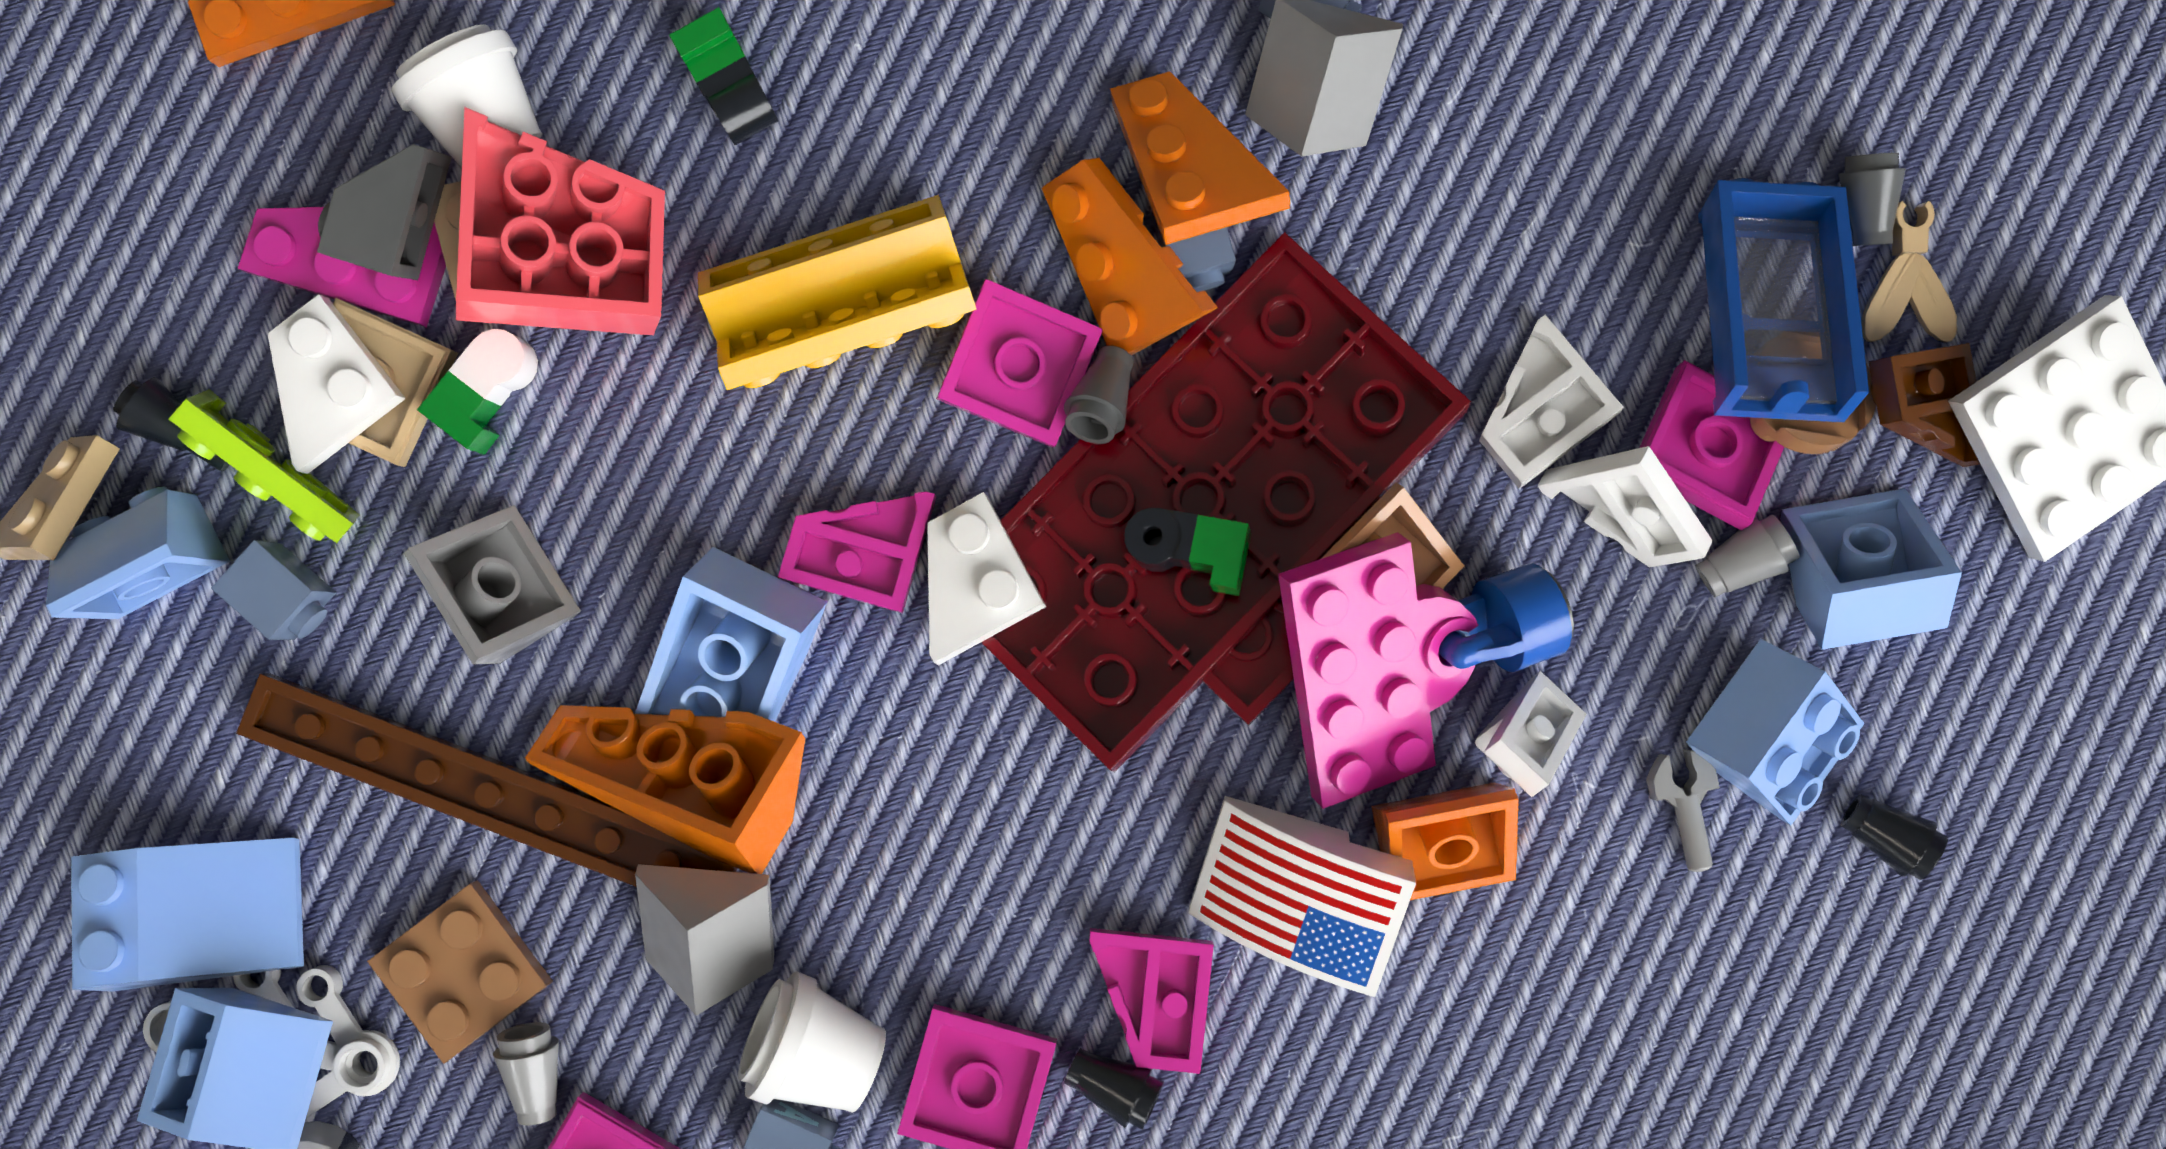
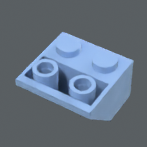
[1686,639,1864,825]
[137,988,333,1149]

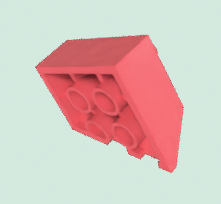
[456,107,665,336]

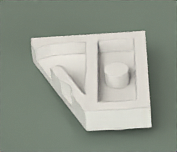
[267,294,406,474]
[1479,315,1624,489]
[1538,446,1713,568]
[927,492,1046,665]

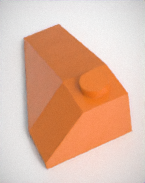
[525,705,805,874]

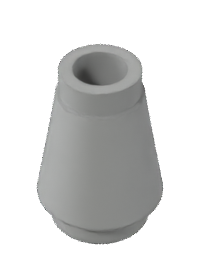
[1695,515,1800,598]
[493,1022,559,1126]

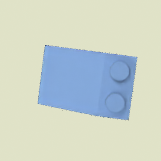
[635,547,828,722]
[71,838,304,992]

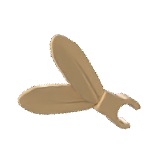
[1862,201,1957,343]

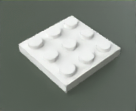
[1948,295,2166,562]

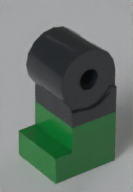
[669,7,779,145]
[1125,508,1252,596]

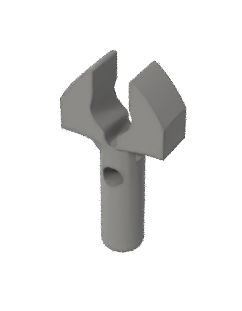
[1646,749,1720,872]

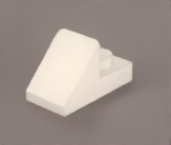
[1475,671,1587,797]

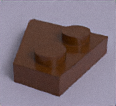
[1868,343,1981,467]

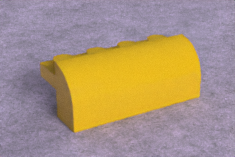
[698,195,976,390]

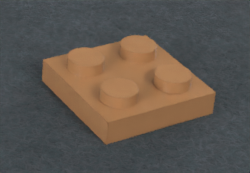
[367,880,553,1064]

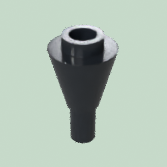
[113,377,229,472]

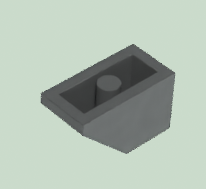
[317,144,452,280]

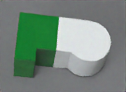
[417,329,538,455]

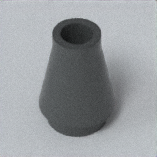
[1838,153,1906,246]
[1064,346,1134,444]

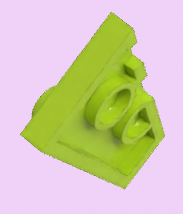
[168,389,360,544]

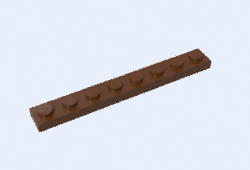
[236,673,737,887]

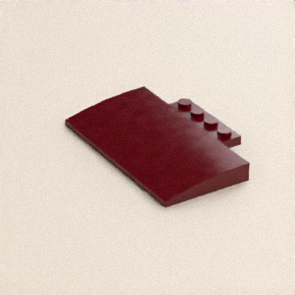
[981,232,1471,773]

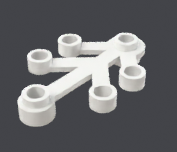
[143,965,400,1122]

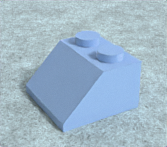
[46,487,230,619]
[1780,488,1962,650]

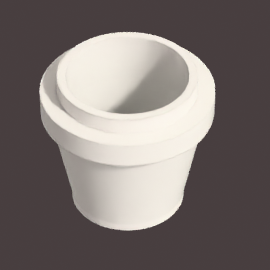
[391,24,542,168]
[738,971,886,1113]

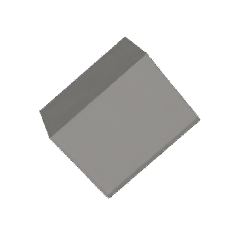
[1245,0,1403,157]
[404,505,581,664]
[635,864,775,1016]

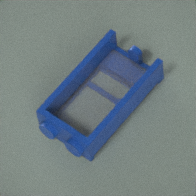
[1698,178,1869,422]

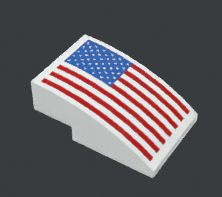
[1188,796,1416,997]

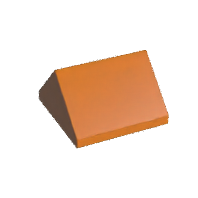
[1371,782,1519,900]

